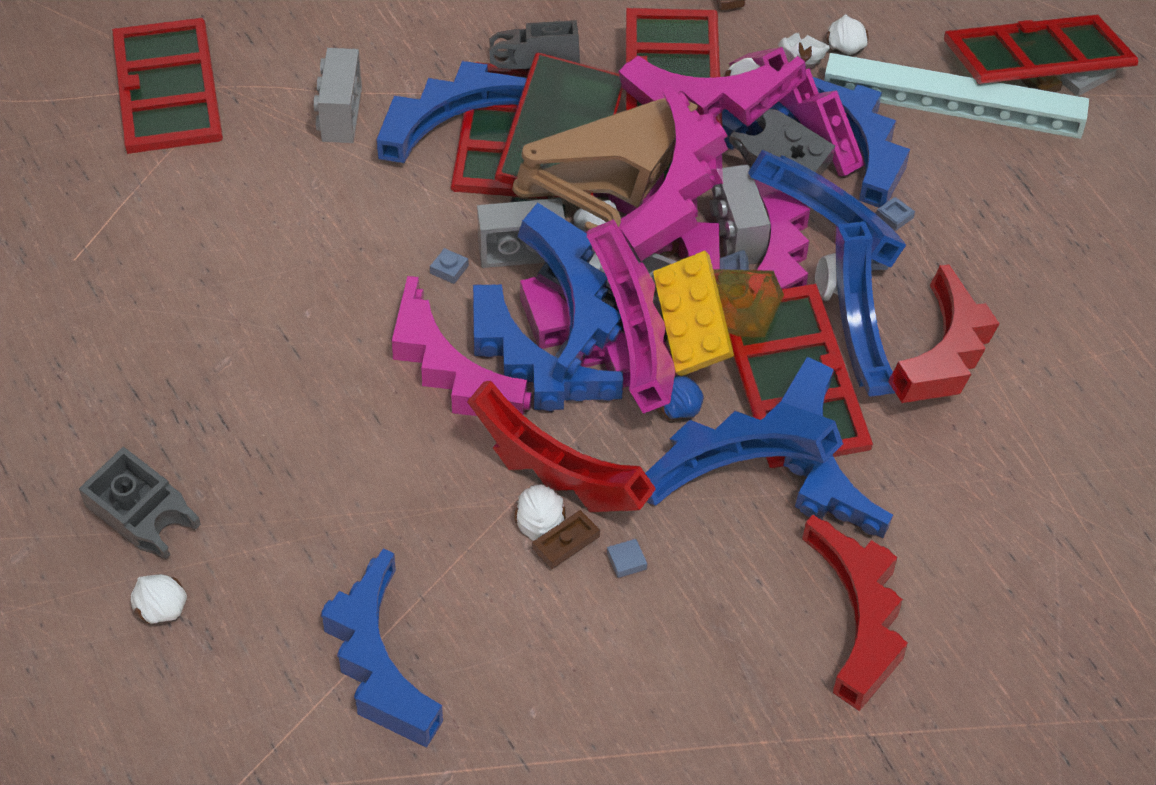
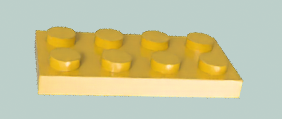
[653,251,734,376]

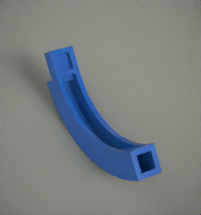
[748,150,906,268]
[836,221,895,397]

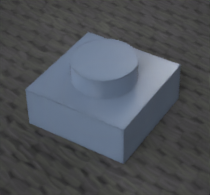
[430,248,469,284]

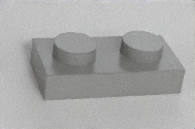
[1060,55,1117,96]

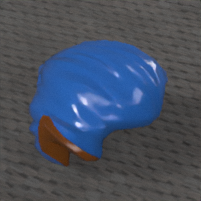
[656,376,704,420]

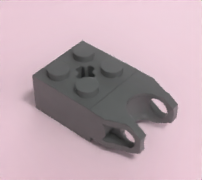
[489,20,580,71]
[729,109,835,175]
[79,446,201,559]

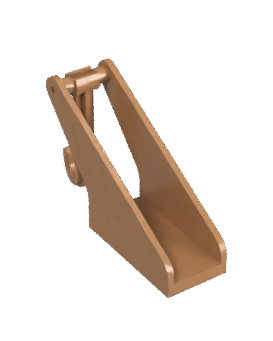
[513,98,698,231]

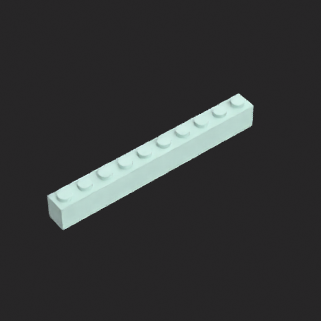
[824,53,1089,139]

